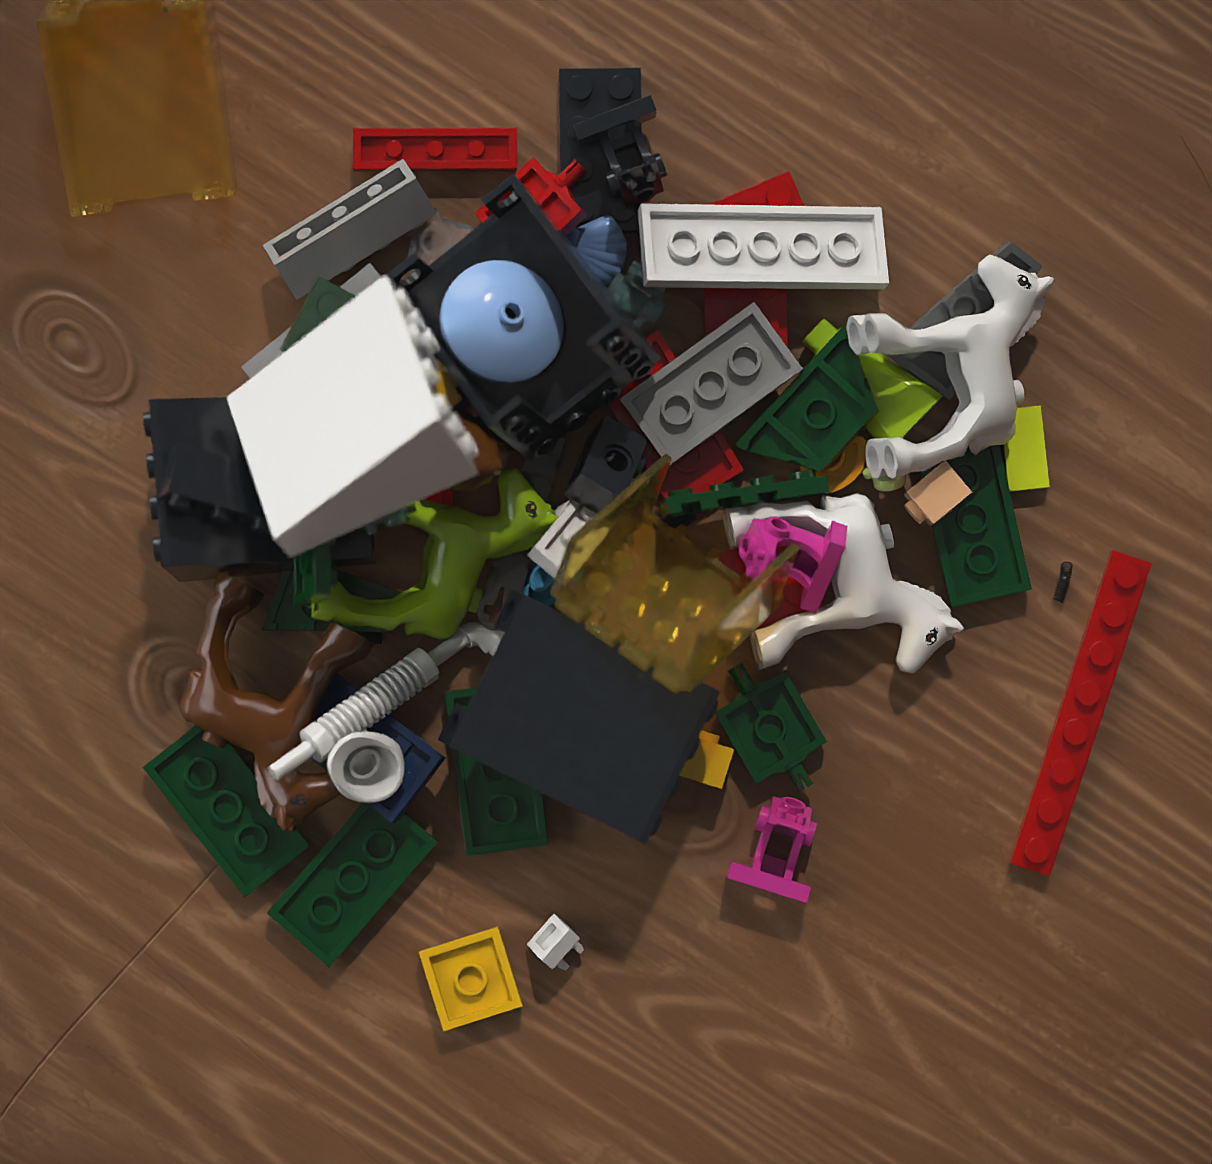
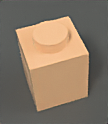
[904,460,972,526]

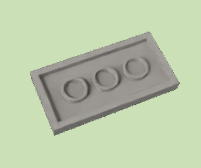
[620,302,803,467]

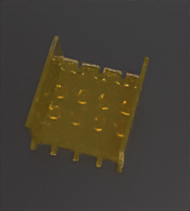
[550,454,800,694]

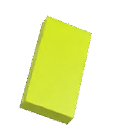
[1002,405,1050,492]

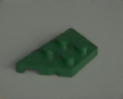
[736,326,879,472]

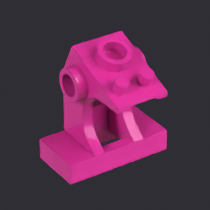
[739,517,848,613]
[726,796,817,903]

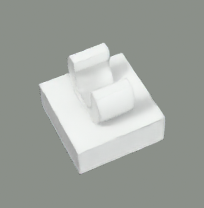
[527,914,584,970]

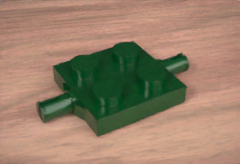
[715,662,827,792]

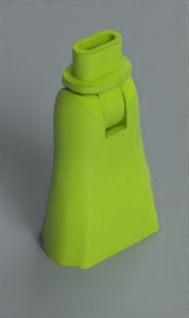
[802,318,943,439]

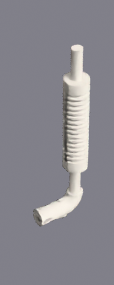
[268,621,505,781]

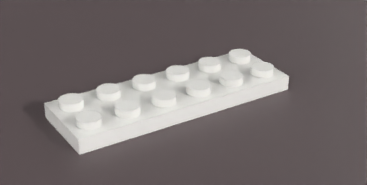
[638,204,889,290]

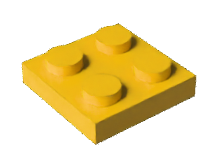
[419,926,523,1031]

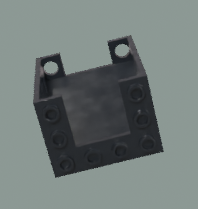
[383,173,661,461]
[143,397,376,582]
[438,590,721,844]

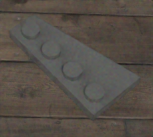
[885,241,1042,400]

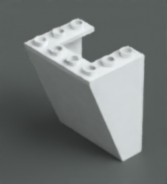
[227,276,479,557]

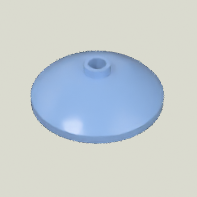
[440,260,564,384]

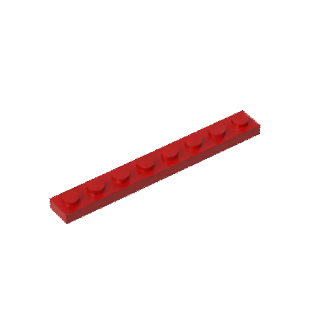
[1009,550,1152,876]

